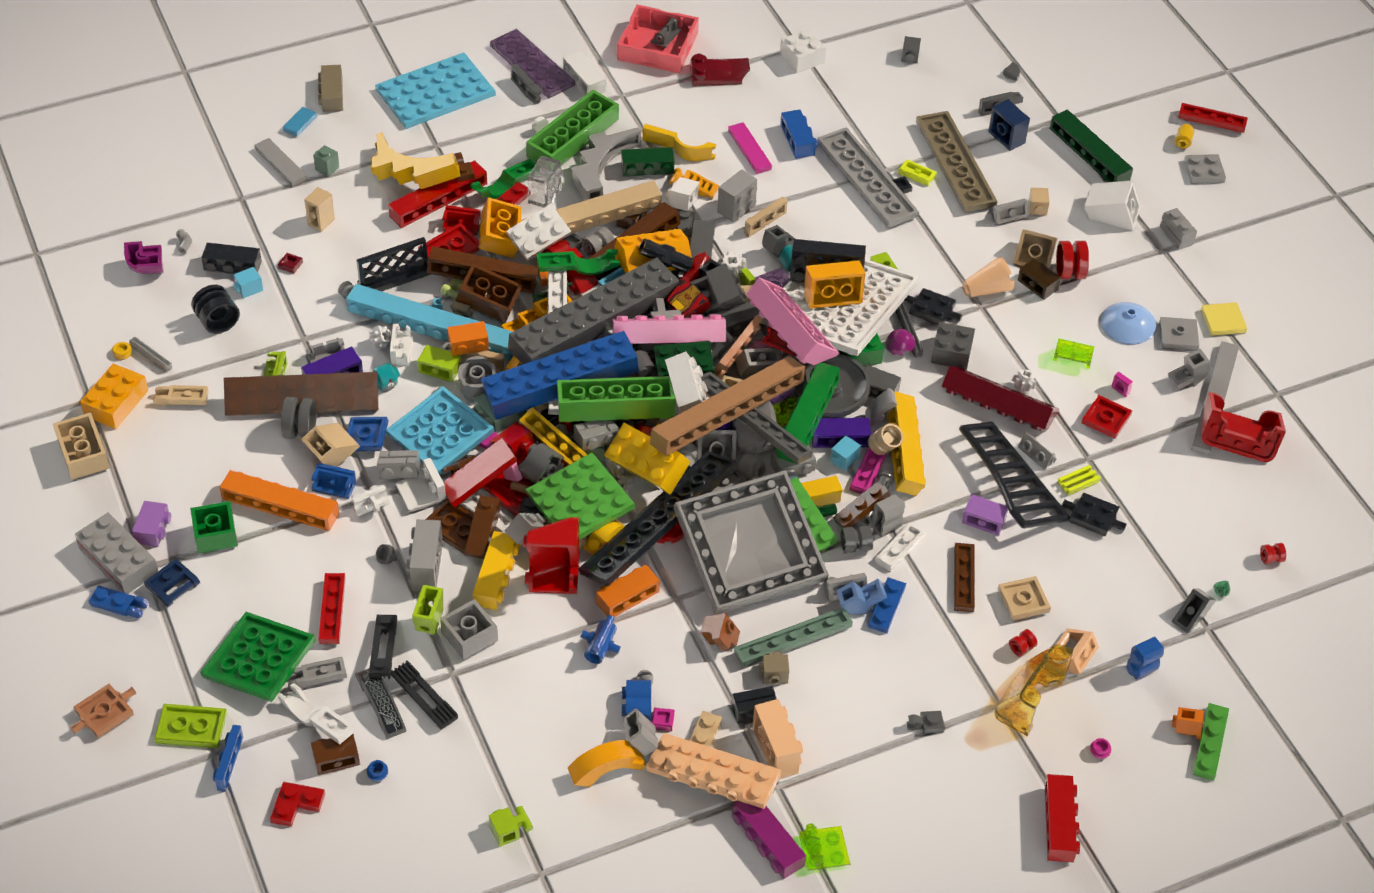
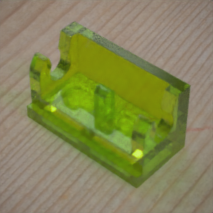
[1053,338,1095,369]

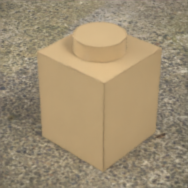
[1028,187,1050,215]

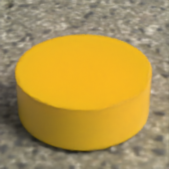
[112,342,132,360]

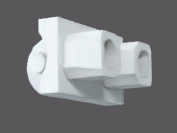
[351,485,390,517]

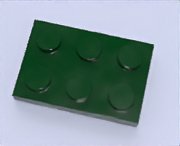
[654,341,715,377]

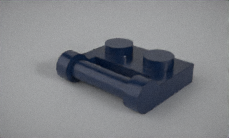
[144,559,200,607]

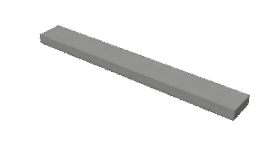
[1191,341,1239,455]

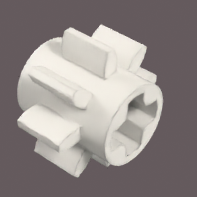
[369,325,392,348]
[1012,369,1036,393]

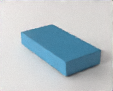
[283,107,317,137]

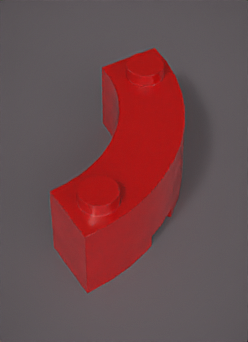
[542,240,598,295]

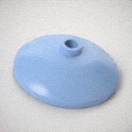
[1101,302,1156,344]

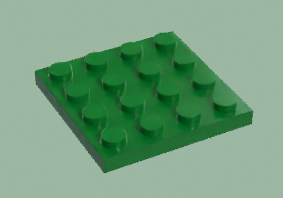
[200,612,316,702]

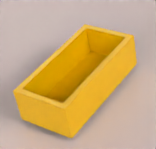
[603,423,691,495]

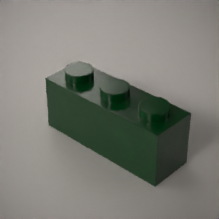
[621,147,675,176]

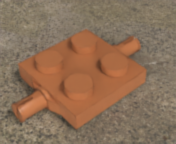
[70,684,137,738]

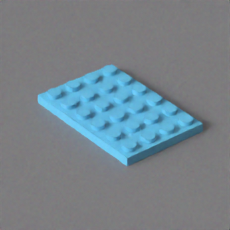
[375,52,496,129]

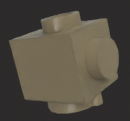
[759,652,789,685]

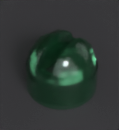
[1213,581,1231,597]

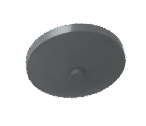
[795,354,870,418]

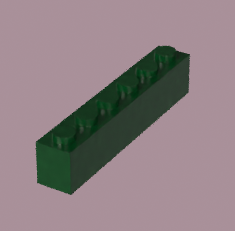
[1050,109,1133,182]

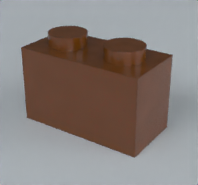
[311,734,360,775]

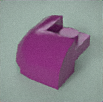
[124,241,164,274]

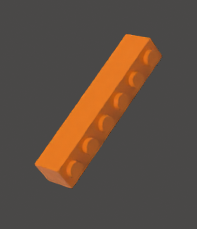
[219,470,339,531]

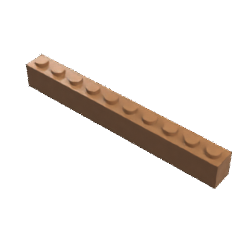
[650,356,805,456]

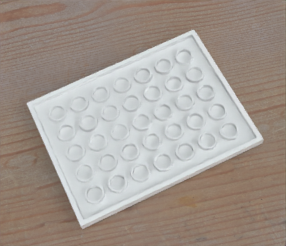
[759,259,919,356]

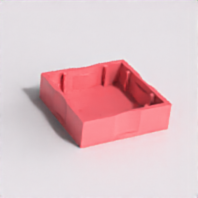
[617,4,699,73]

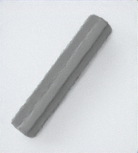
[129,337,172,372]

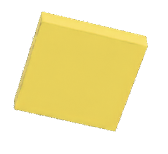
[1201,302,1247,336]

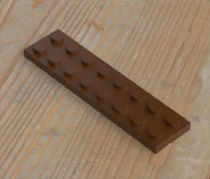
[223,372,379,416]

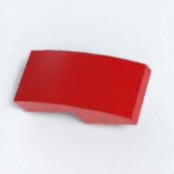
[680,251,710,282]

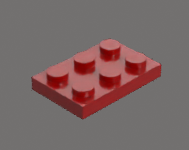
[418,223,480,258]

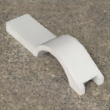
[277,683,356,745]

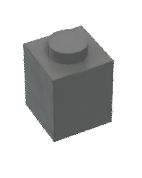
[901,36,921,63]

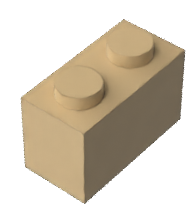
[304,187,335,232]

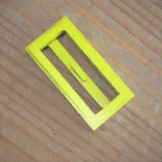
[898,159,937,186]
[1057,465,1101,496]

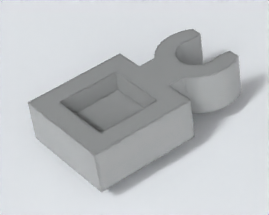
[615,468,639,493]

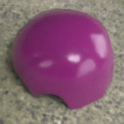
[886,329,916,356]

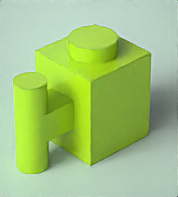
[488,806,534,847]

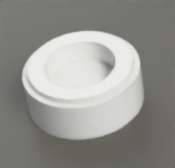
[532,117,549,133]

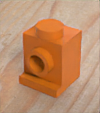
[1172,707,1204,740]

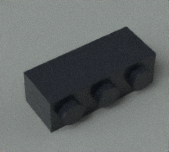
[201,242,262,274]

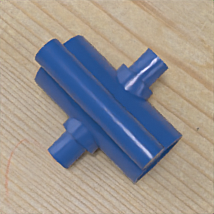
[580,615,621,664]

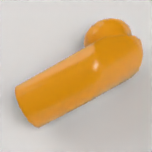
[669,168,683,188]

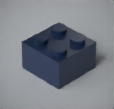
[988,99,1030,151]

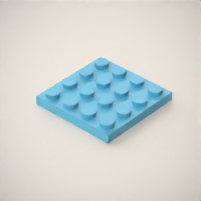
[386,386,495,475]

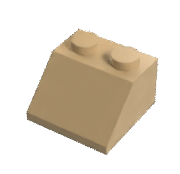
[1013,229,1058,268]

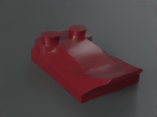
[690,53,750,86]

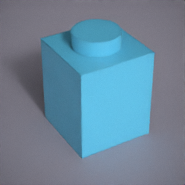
[233,267,263,299]
[830,436,861,471]

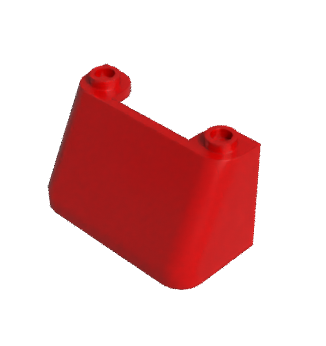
[1201,392,1286,462]
[523,517,580,594]

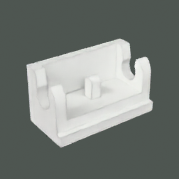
[390,324,413,365]

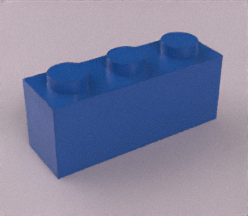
[780,109,818,159]

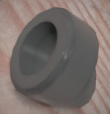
[376,544,398,564]

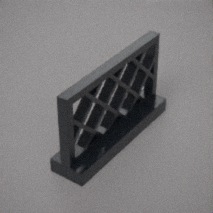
[356,237,431,291]

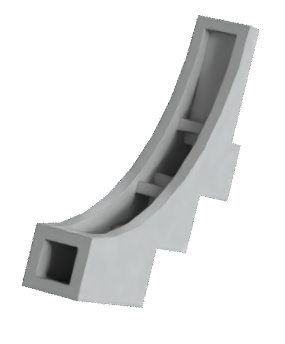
[571,127,641,201]

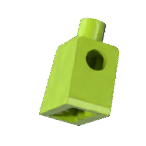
[412,585,443,634]

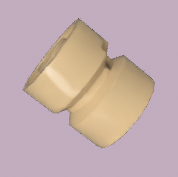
[868,424,903,455]

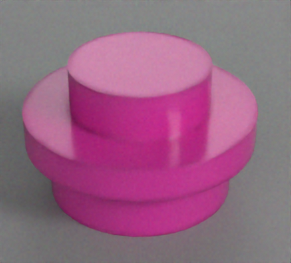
[1090,738,1112,759]

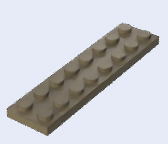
[916,111,998,213]

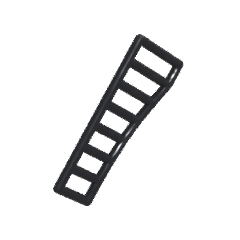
[959,421,1070,529]

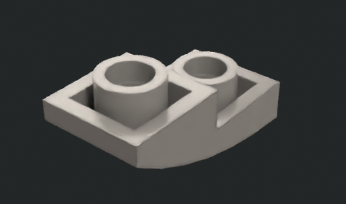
[865,388,897,427]

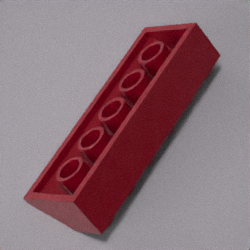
[941,366,1060,432]

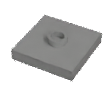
[1159,317,1199,350]

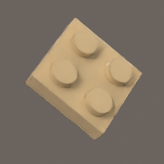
[998,576,1051,621]

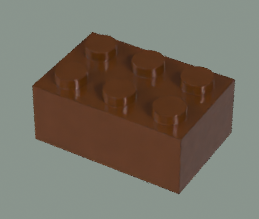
[455,263,523,324]

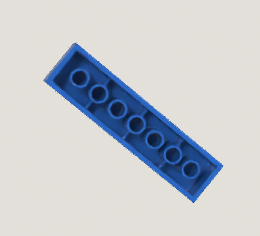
[481,331,639,420]

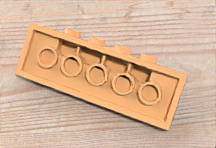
[646,732,781,809]

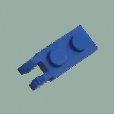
[89,585,149,618]

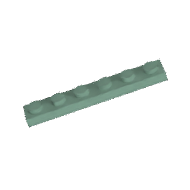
[734,608,853,668]

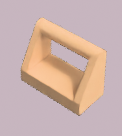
[1047,628,1099,675]

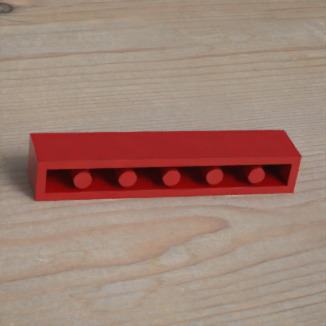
[388,160,487,228]

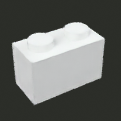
[666,177,700,211]

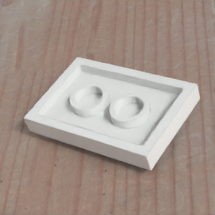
[506,204,571,261]

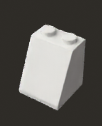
[1084,181,1141,230]

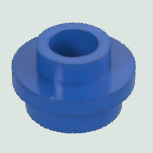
[366,760,388,781]

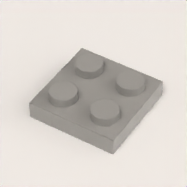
[1184,154,1226,184]

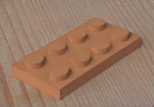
[714,315,762,378]

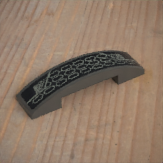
[355,668,406,739]

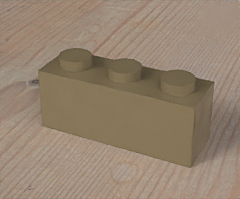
[318,64,343,112]

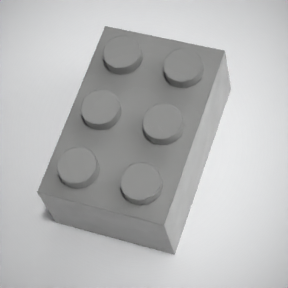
[406,519,443,592]

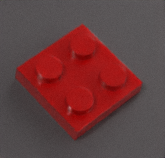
[1081,395,1133,439]

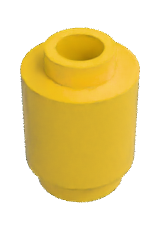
[1175,124,1194,149]

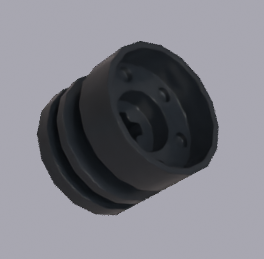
[191,284,240,334]

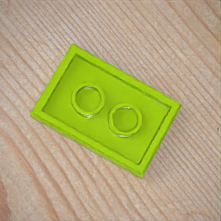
[154,704,227,748]

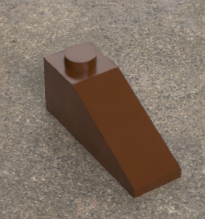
[464,495,500,559]

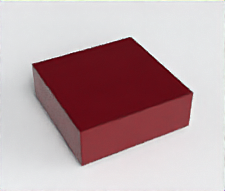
[278,253,303,274]

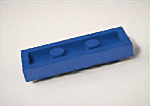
[868,577,907,634]
[213,725,243,792]

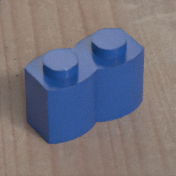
[1126,636,1164,680]
[622,680,651,721]

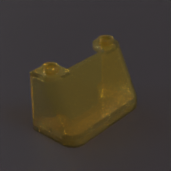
[994,644,1074,736]

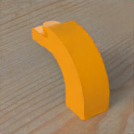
[567,740,647,787]

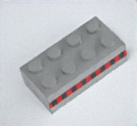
[75,512,158,594]

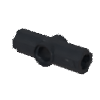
[638,238,693,273]

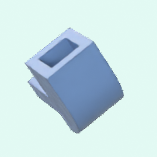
[836,579,887,614]

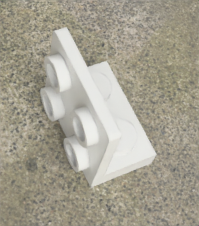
[396,458,446,512]

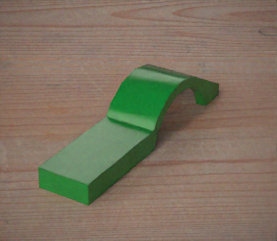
[470,159,541,199]
[536,249,620,275]

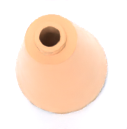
[962,256,1015,297]

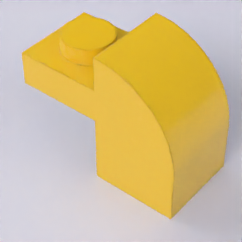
[583,519,625,555]

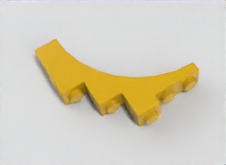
[370,132,460,189]

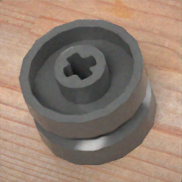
[281,396,317,439]

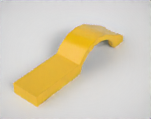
[642,123,716,161]

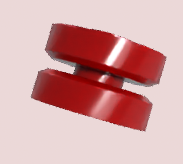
[1056,241,1089,279]

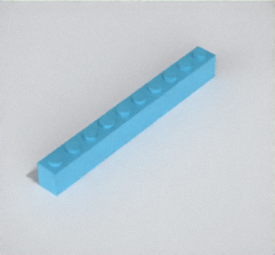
[346,284,514,361]

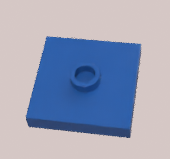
[347,417,389,451]

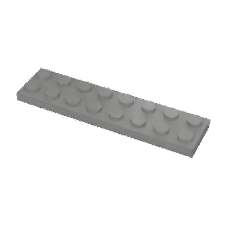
[817,127,919,228]

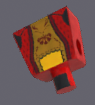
[667,278,711,318]

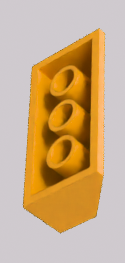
[614,229,693,273]

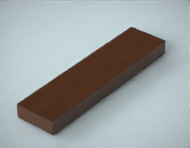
[954,543,975,612]

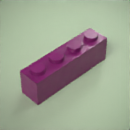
[732,801,806,879]

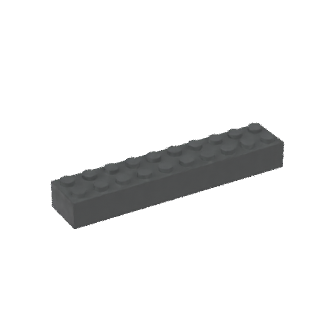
[508,258,679,364]

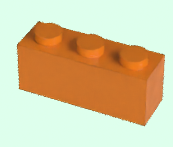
[596,564,660,617]

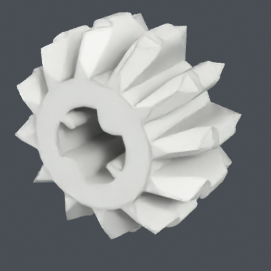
[717,252,747,278]

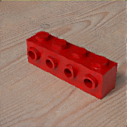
[1044,774,1080,863]

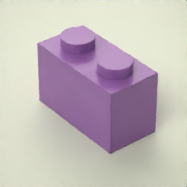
[962,495,1008,536]
[132,501,172,547]

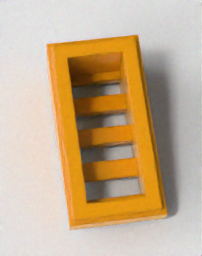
[682,169,719,199]

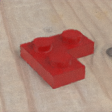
[270,781,326,827]

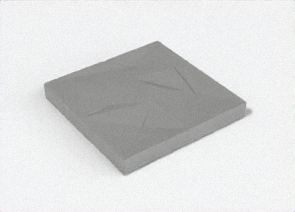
[674,470,829,615]

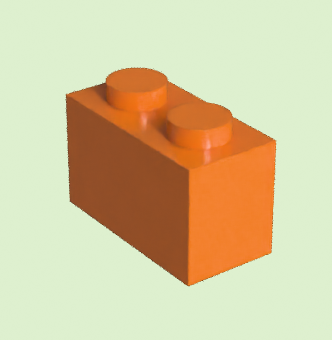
[447,321,489,356]

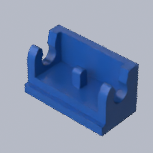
[311,463,356,499]

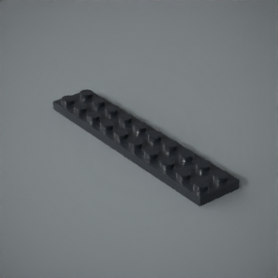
[578,451,738,586]

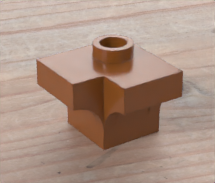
[700,613,740,651]

